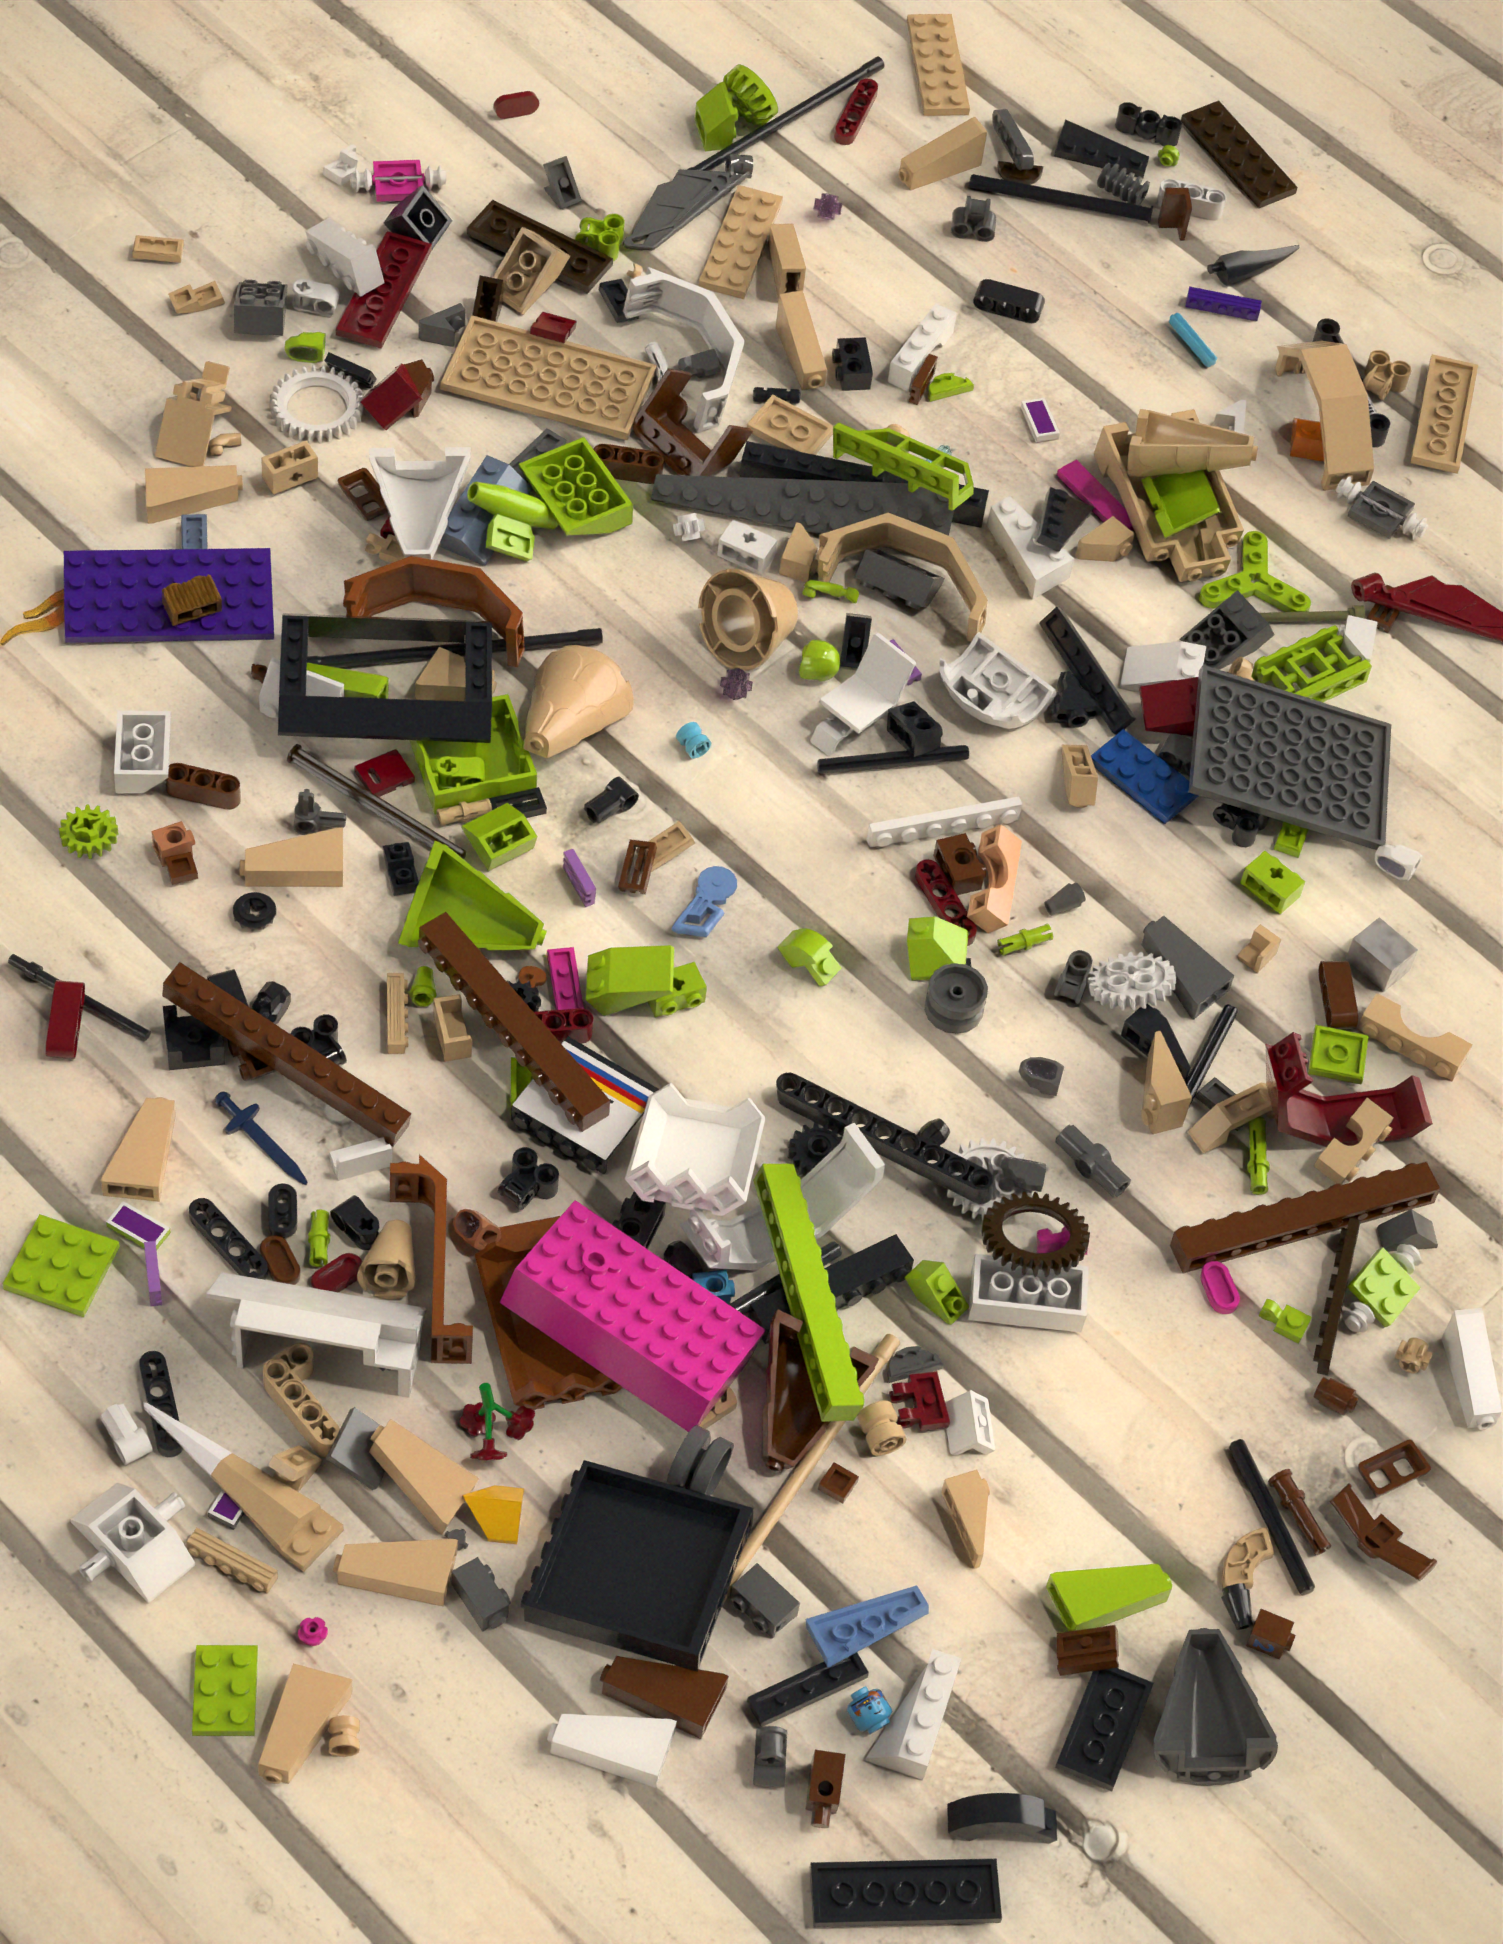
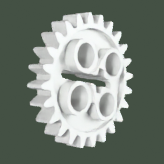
[1088,952,1176,1010]
[947,1138,1032,1220]

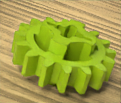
[59,804,119,859]

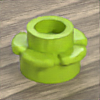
[1157,145,1180,167]

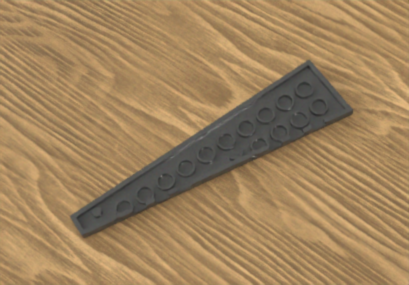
[651,474,954,550]

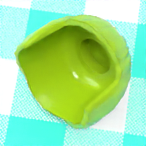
[799,640,840,682]

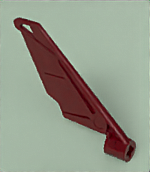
[1351,572,1503,642]

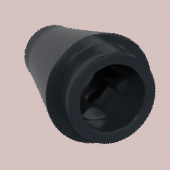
[1221,1583,1253,1630]

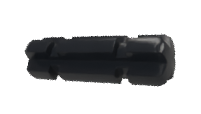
[753,387,801,404]

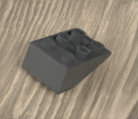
[234,280,287,336]
[1180,590,1275,670]

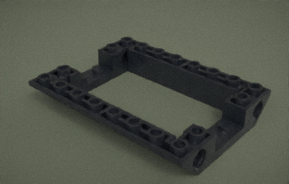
[278,613,492,743]

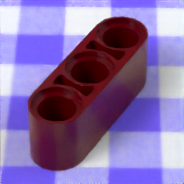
[46,980,85,1059]
[534,1008,593,1044]

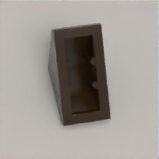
[472,275,504,322]

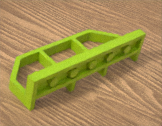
[833,423,974,511]

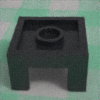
[163,1005,225,1071]

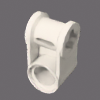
[292,279,340,317]

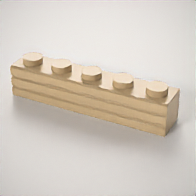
[387,973,408,1054]
[186,1527,278,1593]

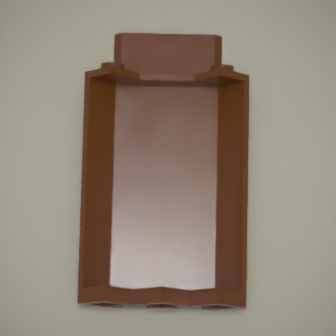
[475,1216,623,1410]

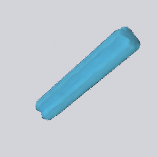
[1169,313,1217,367]

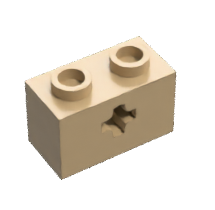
[261,441,318,495]

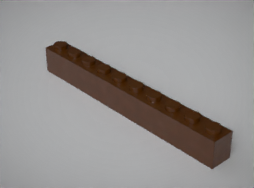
[418,912,610,1132]
[162,962,412,1147]
[1170,1162,1440,1273]

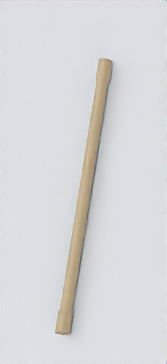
[723,1334,900,1603]

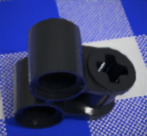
[1213,803,1269,848]
[290,1014,347,1065]
[498,1147,559,1210]

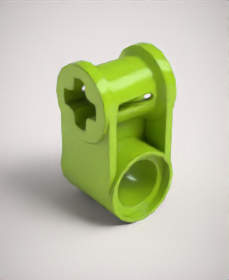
[436,756,486,790]

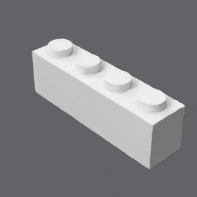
[865,1649,962,1780]

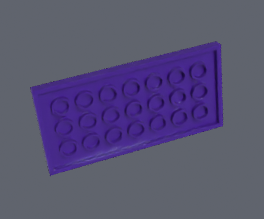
[63,548,274,643]

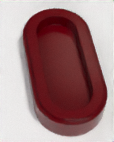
[493,91,539,119]
[311,1253,363,1293]

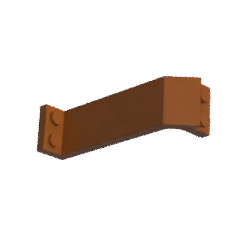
[390,1154,473,1364]

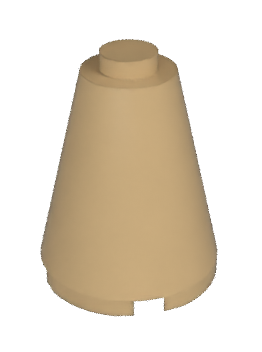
[357,1220,415,1300]

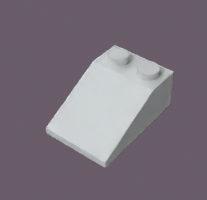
[1120,641,1206,693]

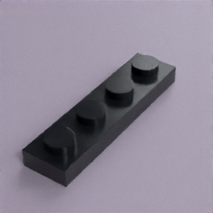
[747,1652,869,1727]

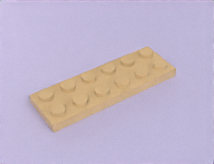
[907,14,970,116]
[699,185,783,299]
[1410,354,1478,474]

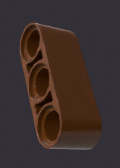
[593,444,664,484]
[165,763,241,810]
[1318,961,1358,1029]

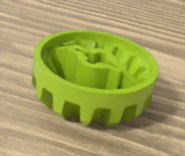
[723,64,778,125]

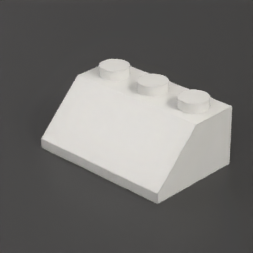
[259,657,344,739]
[114,710,171,794]

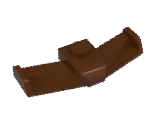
[1330,1483,1437,1581]

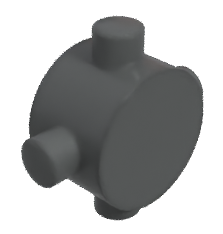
[444,1529,469,1551]

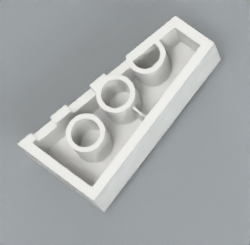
[305,218,384,297]

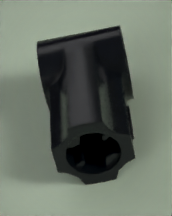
[584,776,639,824]

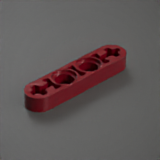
[834,78,878,145]
[915,859,977,946]

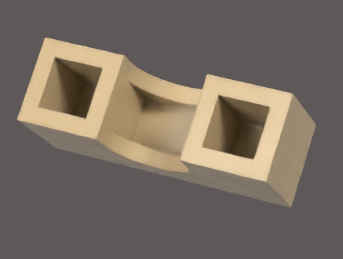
[1314,1098,1393,1184]

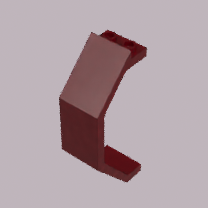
[1265,1032,1433,1147]

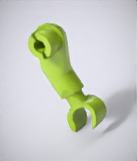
[802,580,859,604]

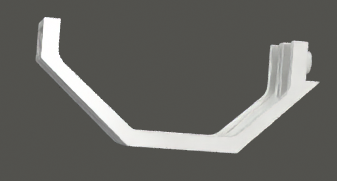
[623,267,745,432]
[680,1123,885,1270]

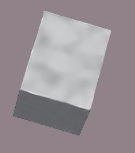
[1346,917,1418,992]

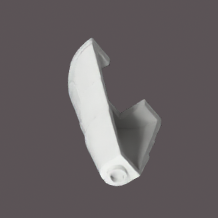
[369,447,471,559]

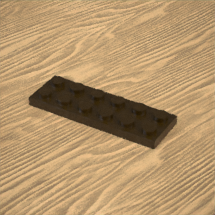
[1181,100,1298,208]
[467,200,613,294]

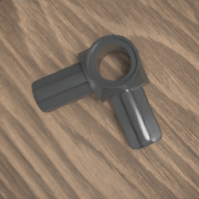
[293,789,346,835]

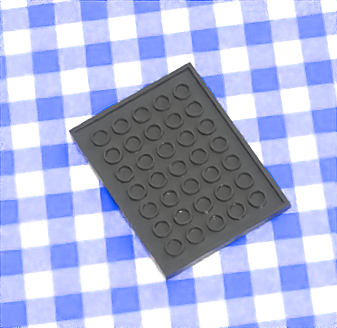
[1188,665,1391,850]

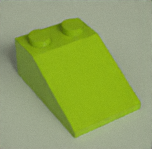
[586,945,674,1016]

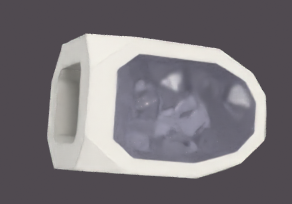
[1375,844,1423,881]

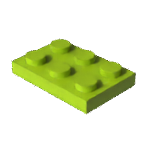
[192,1645,258,1736]

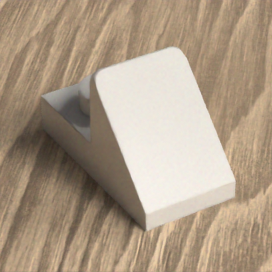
[1213,399,1246,434]

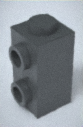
[451,1557,511,1631]

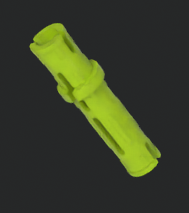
[1247,1117,1270,1195]

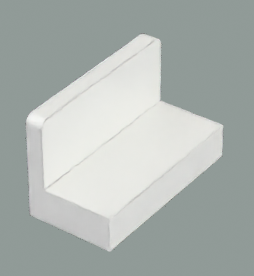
[330,1137,392,1181]
[945,1390,995,1456]

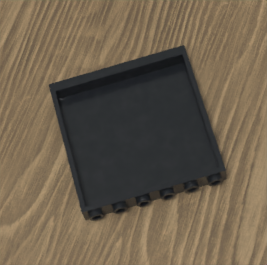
[521,1460,754,1672]

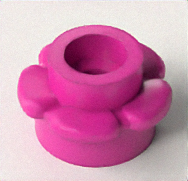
[298,1617,328,1646]

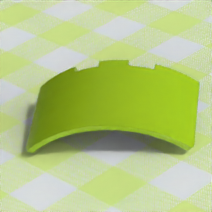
[1141,470,1221,538]

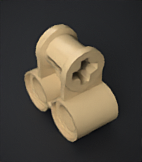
[1363,350,1411,400]

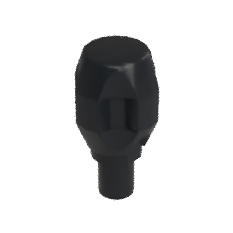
[904,1118,950,1151]

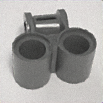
[951,196,996,242]
[753,1726,787,1787]

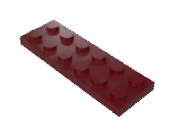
[336,231,432,349]

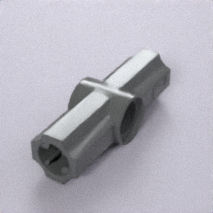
[1055,1125,1131,1197]

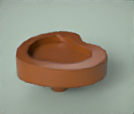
[518,966,547,988]

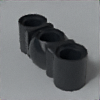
[1115,102,1182,146]

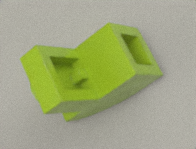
[777,928,842,986]

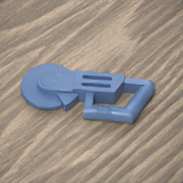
[672,866,737,938]

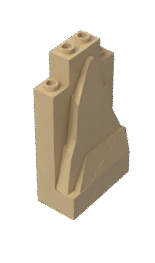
[1094,409,1244,582]

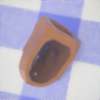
[453,1209,501,1251]

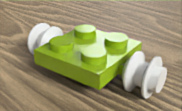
[1343,1244,1422,1332]

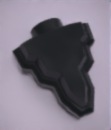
[1050,671,1102,728]

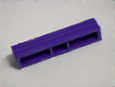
[1185,286,1262,321]

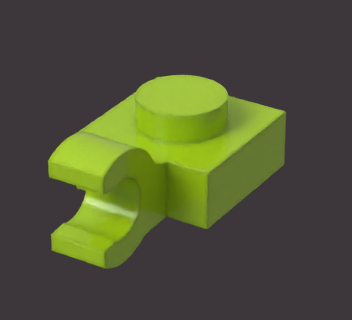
[1258,1299,1312,1344]

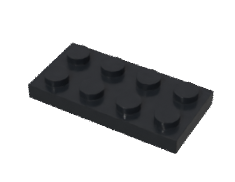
[1055,1668,1154,1791]

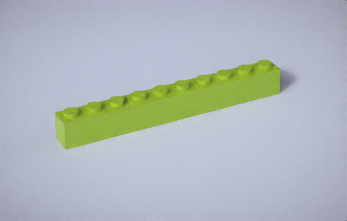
[753,1164,864,1422]

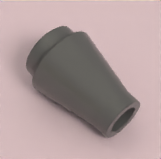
[1044,882,1086,916]

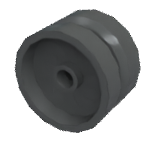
[924,963,988,1034]
[667,1425,734,1496]

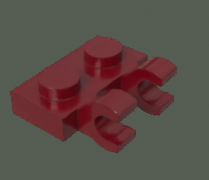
[889,1371,950,1431]

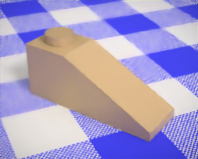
[1061,744,1098,808]
[941,1469,990,1569]

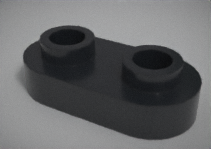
[268,1183,298,1238]

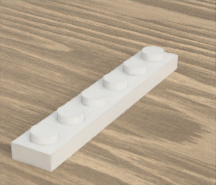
[867,796,1022,848]

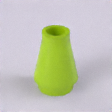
[409,966,437,1007]

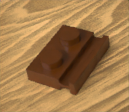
[1057,1625,1119,1676]

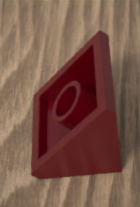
[360,363,423,430]

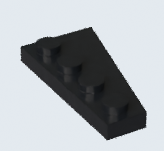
[1054,119,1149,179]
[1036,487,1095,552]

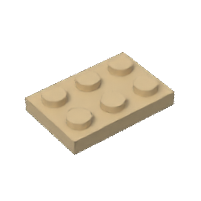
[747,395,833,455]

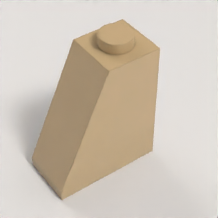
[415,647,497,701]

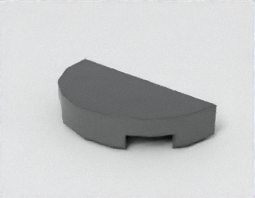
[887,1346,943,1383]

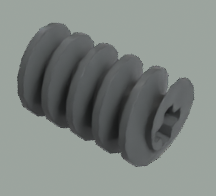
[1097,163,1150,205]

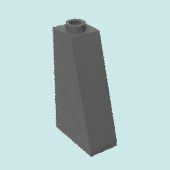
[1141,915,1234,1019]

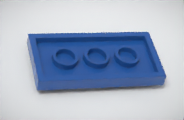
[1091,729,1199,824]

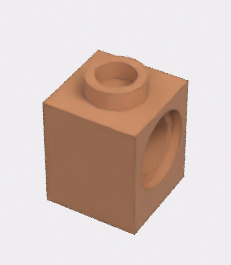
[151,821,195,867]

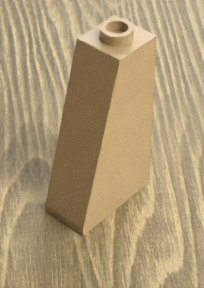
[898,117,987,190]
[768,224,806,302]
[775,290,827,390]
[145,465,243,524]
[240,828,343,887]
[101,1097,176,1202]
[369,1419,479,1535]
[333,1539,458,1607]
[258,1663,352,1784]

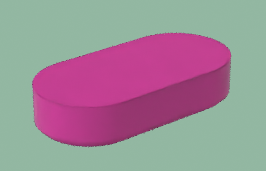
[1200,1261,1240,1314]

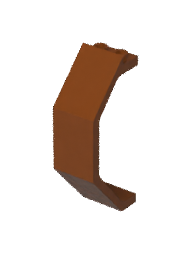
[343,556,525,667]

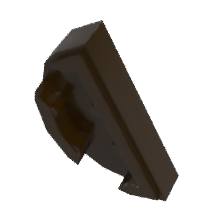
[997,161,1044,185]

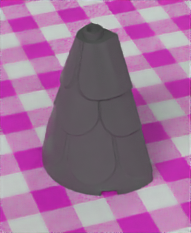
[1153,1628,1278,1785]

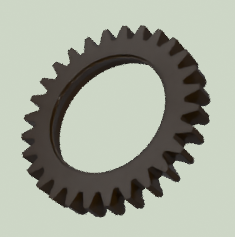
[981,1191,1090,1277]

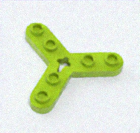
[1199,531,1311,612]

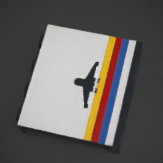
[511,1036,659,1174]

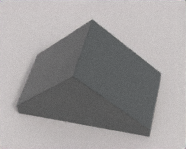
[1377,1209,1438,1252]

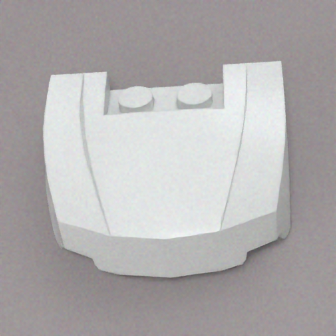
[939,632,1056,729]

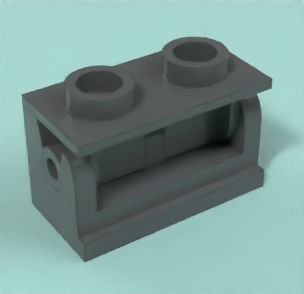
[730,1563,800,1639]

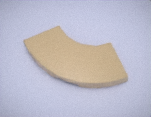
[1221,1527,1274,1589]

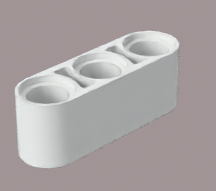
[1157,179,1226,220]

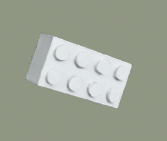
[968,1254,1089,1332]

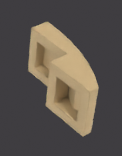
[168,281,225,313]

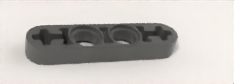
[992,109,1034,170]

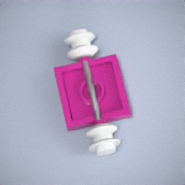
[351,160,446,202]

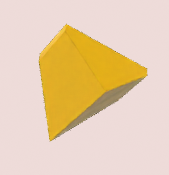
[462,1485,524,1544]

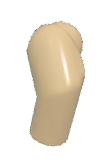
[208,433,241,455]

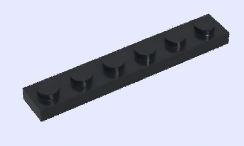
[1039,607,1136,735]

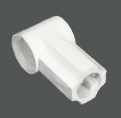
[101,1404,152,1465]

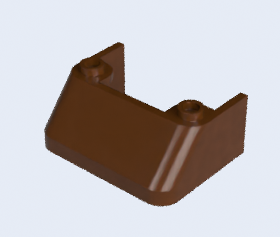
[633,368,753,476]

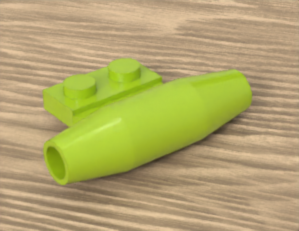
[467,482,558,562]

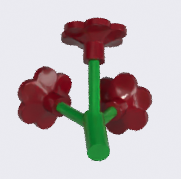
[460,1383,535,1460]

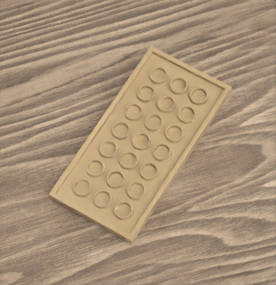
[440,315,657,440]

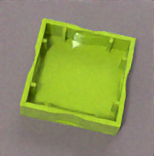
[409,694,537,815]

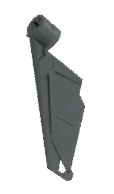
[623,154,753,251]

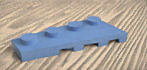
[806,1585,929,1667]

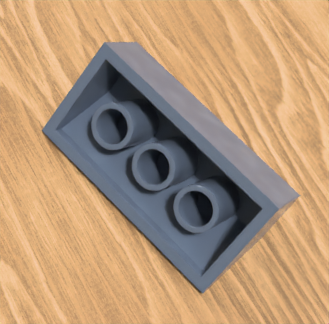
[440,455,532,566]

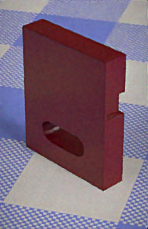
[530,312,577,343]
[354,749,415,797]

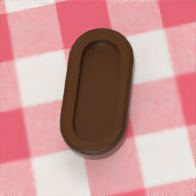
[260,1235,300,1285]

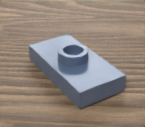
[181,514,208,549]

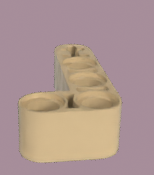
[263,1343,340,1459]

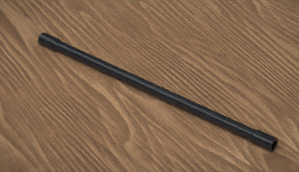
[686,56,885,171]
[307,628,603,668]

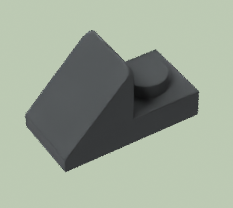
[543,156,582,209]
[419,303,465,347]

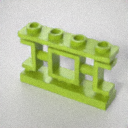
[1251,625,1372,702]

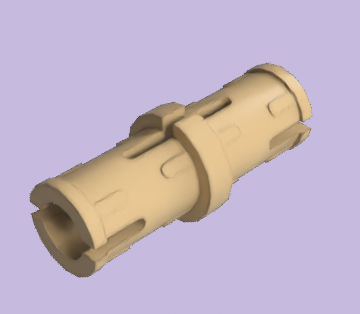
[436,798,492,826]

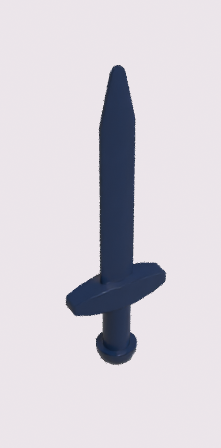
[215,1091,308,1185]

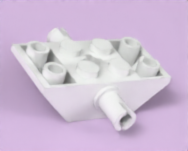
[70,1483,196,1603]

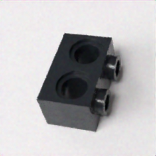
[832,337,873,391]
[887,701,943,757]
[612,1191,666,1249]

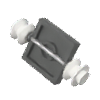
[1336,476,1428,540]

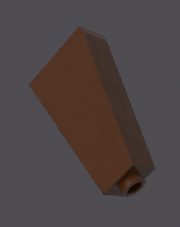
[600,1656,729,1739]

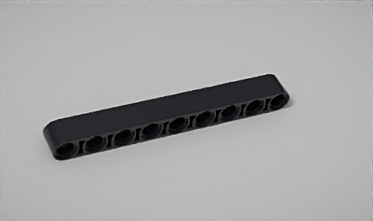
[776,1072,994,1204]

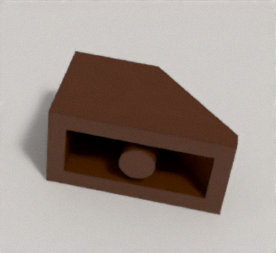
[395,359,434,418]

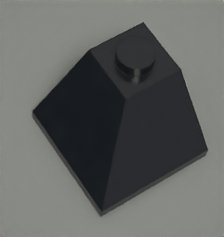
[384,185,453,250]

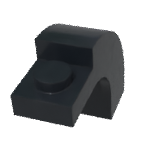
[947,1793,1057,1844]

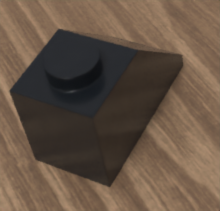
[840,613,872,668]

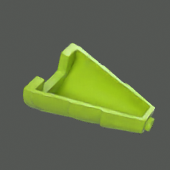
[398,841,547,950]

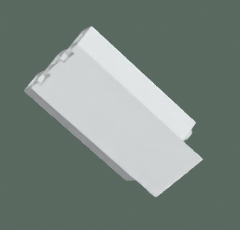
[625,1083,765,1216]

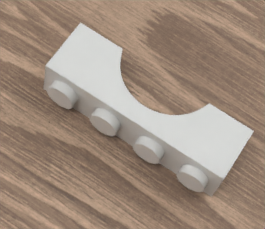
[888,303,957,392]

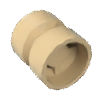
[857,1401,907,1456]

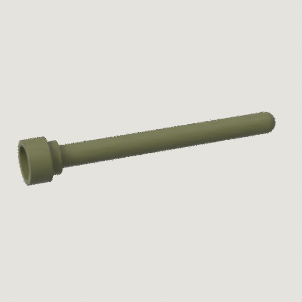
[1260,605,1365,623]

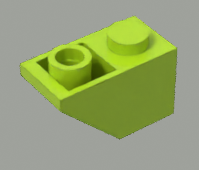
[904,1260,969,1325]

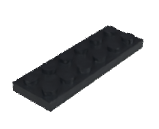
[809,1858,1002,1927]

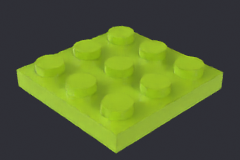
[3,1214,120,1317]

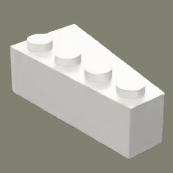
[987,496,1074,600]

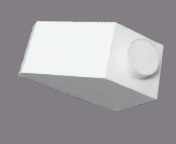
[1338,615,1378,663]

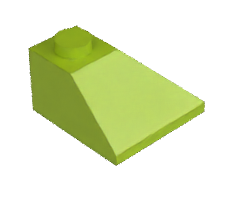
[907,916,968,981]

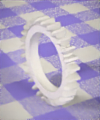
[270,365,364,444]

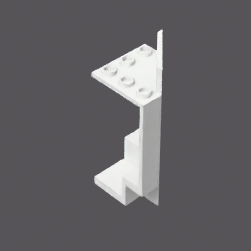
[206,1272,427,1398]

